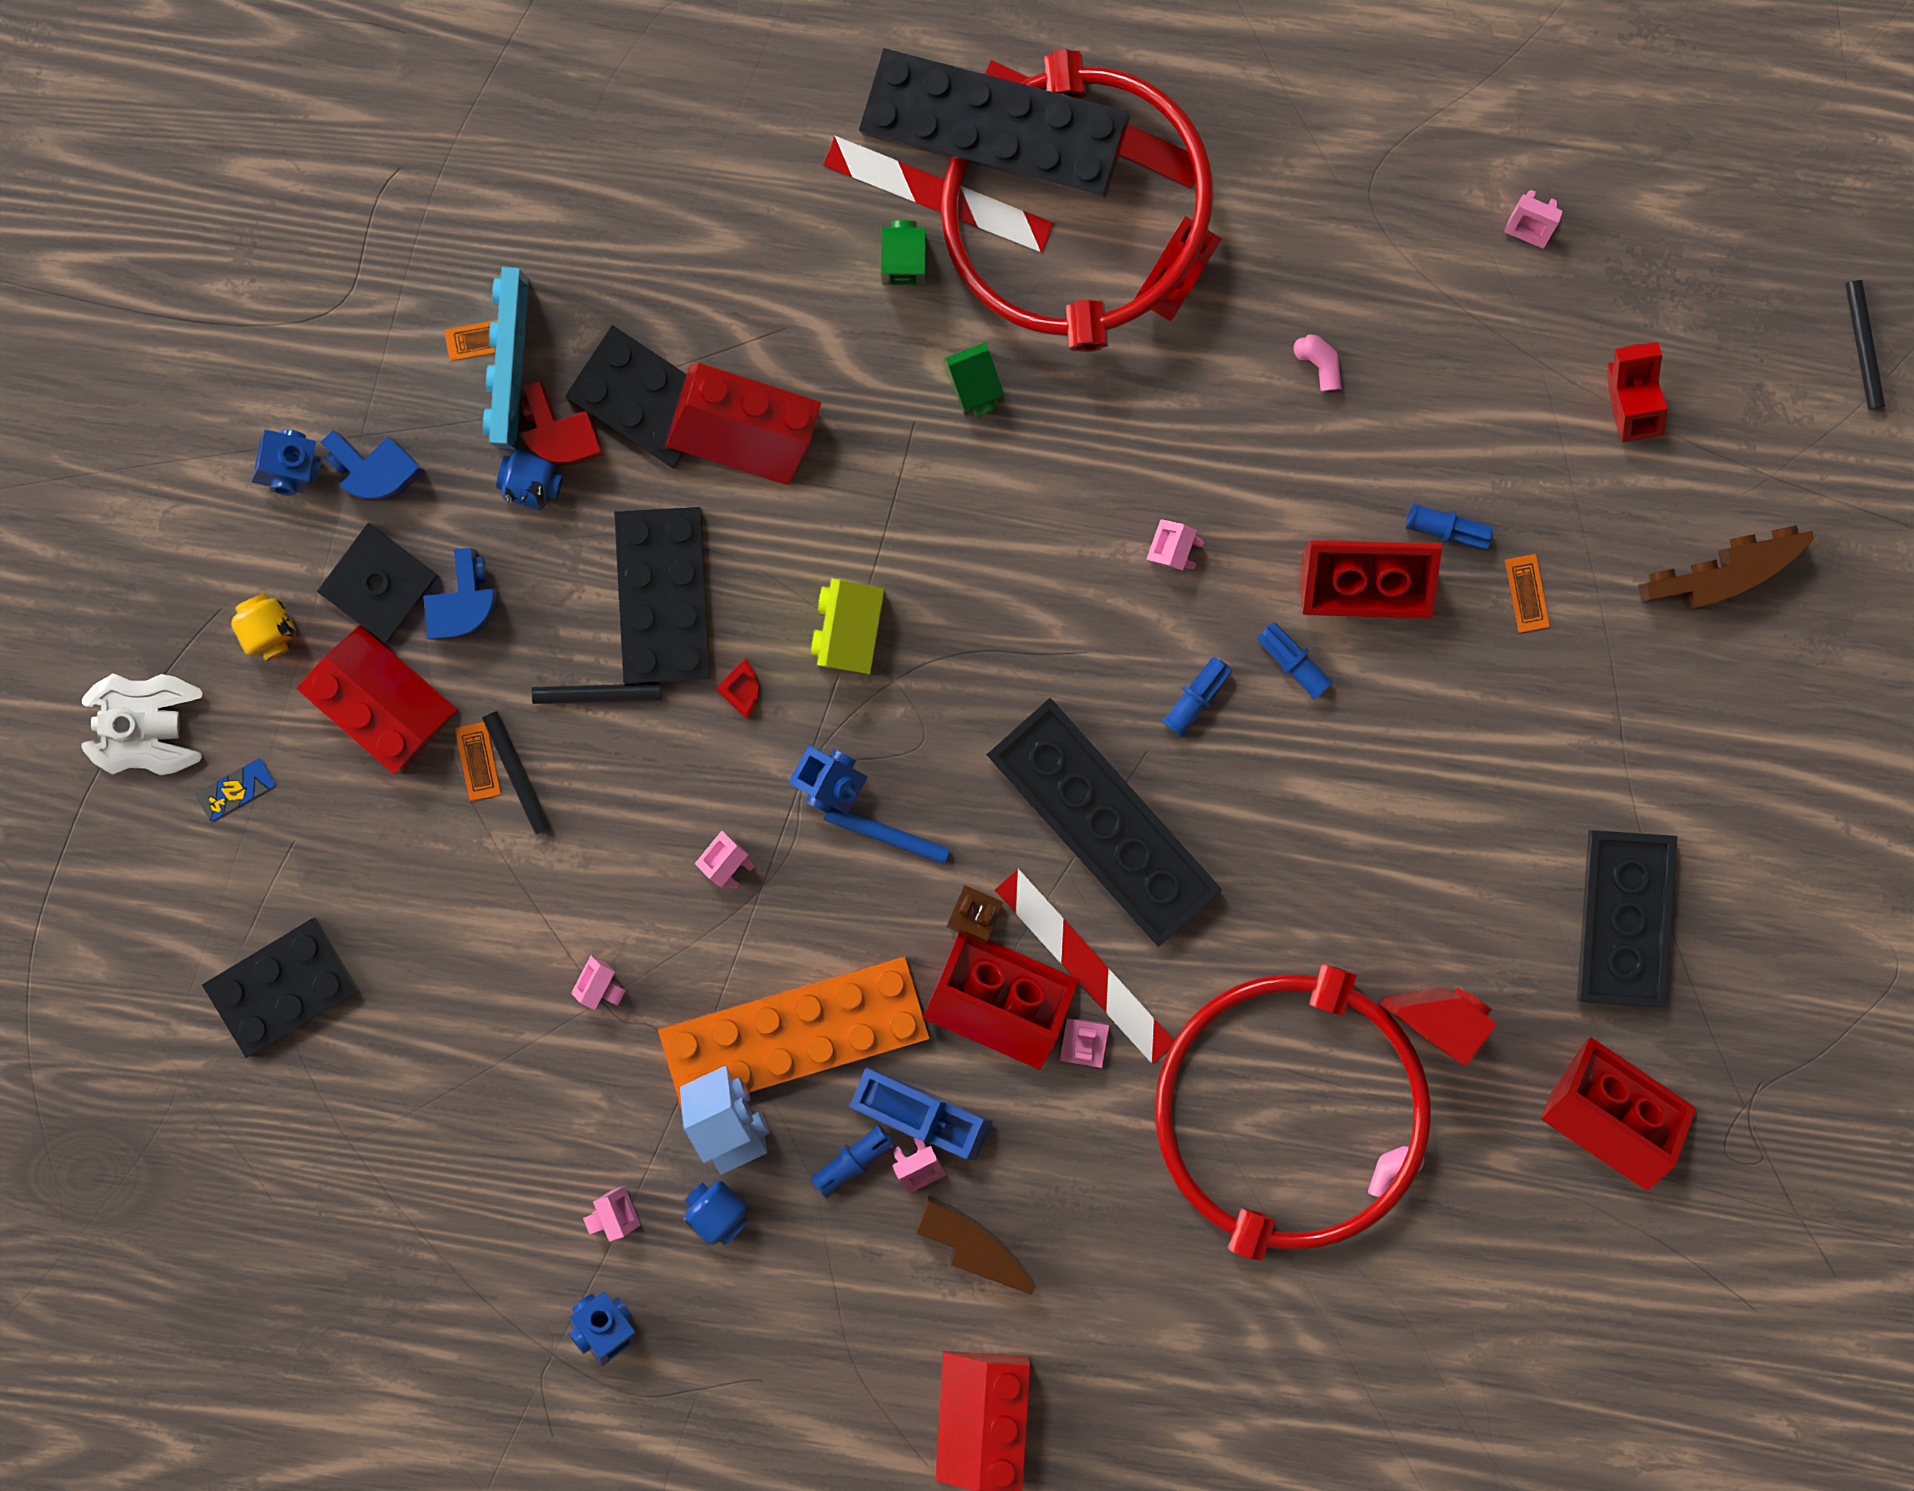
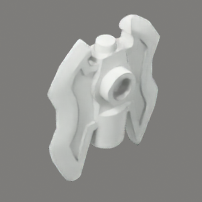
[81,673,203,776]

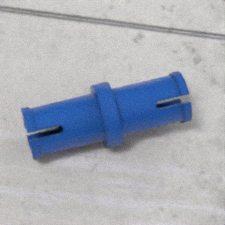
[811,1124,895,1198]

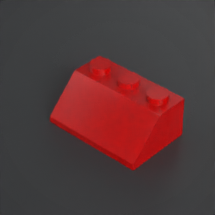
[665,362,822,485]
[1299,540,1442,619]
[296,625,458,775]
[922,933,1079,1070]
[1378,987,1497,1066]
[1541,1036,1696,1191]
[935,1351,1030,1491]

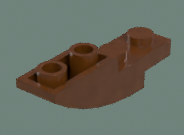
[1638,525,1814,609]

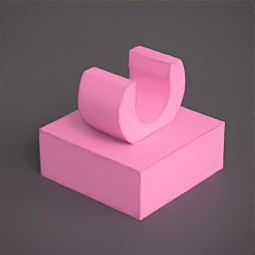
[1504,190,1563,249]
[1146,519,1204,571]
[695,831,754,888]
[571,956,626,1010]
[1059,1017,1109,1068]
[892,1138,947,1194]
[583,1186,641,1242]

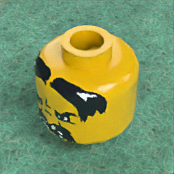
[231,593,296,661]

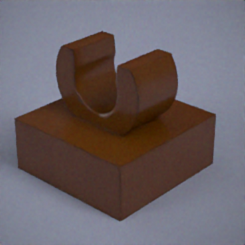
[946,885,1004,944]

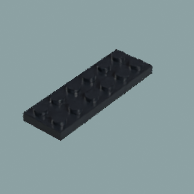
[859,48,1130,199]
[986,698,1222,947]

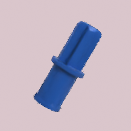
[1405,502,1493,550]
[1257,623,1333,700]
[1162,657,1232,738]

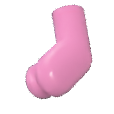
[1368,1146,1425,1197]

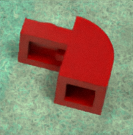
[1134,216,1222,322]
[1607,342,1668,443]
[520,381,605,466]

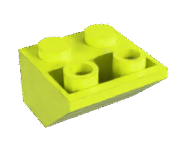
[810,578,885,675]

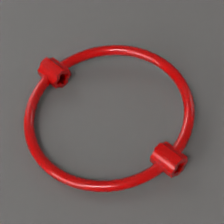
[941,49,1213,353]
[1155,963,1431,1261]

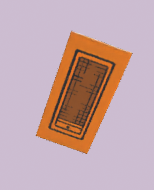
[444,320,498,361]
[1505,554,1550,633]
[455,722,501,801]

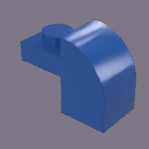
[321,430,425,501]
[423,548,498,640]

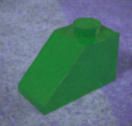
[881,220,925,285]
[945,342,1004,418]

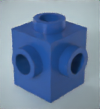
[251,429,321,496]
[788,745,868,814]
[568,1291,637,1366]

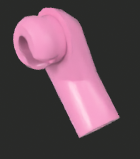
[1294,334,1342,392]

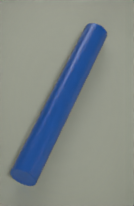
[824,807,950,864]

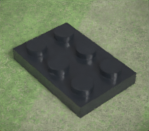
[565,325,687,469]
[202,918,359,1058]

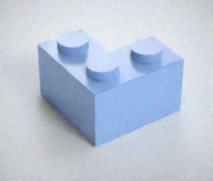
[680,1066,770,1175]

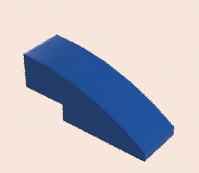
[849,1068,993,1160]

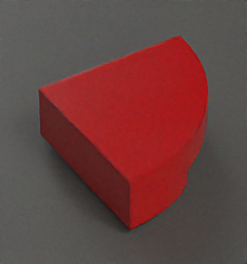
[715,658,759,719]

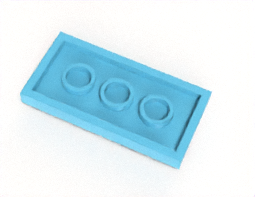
[483,267,530,450]

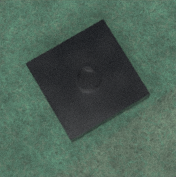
[316,523,439,644]

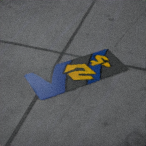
[195,758,275,821]

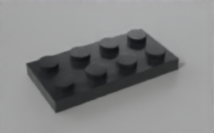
[614,507,710,684]
[1577,830,1677,1008]

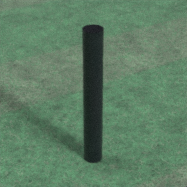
[1845,280,1885,410]
[532,683,662,704]
[482,711,551,835]

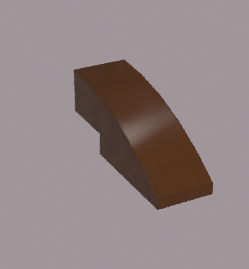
[916,1195,1035,1295]

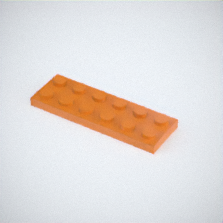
[658,956,929,1110]

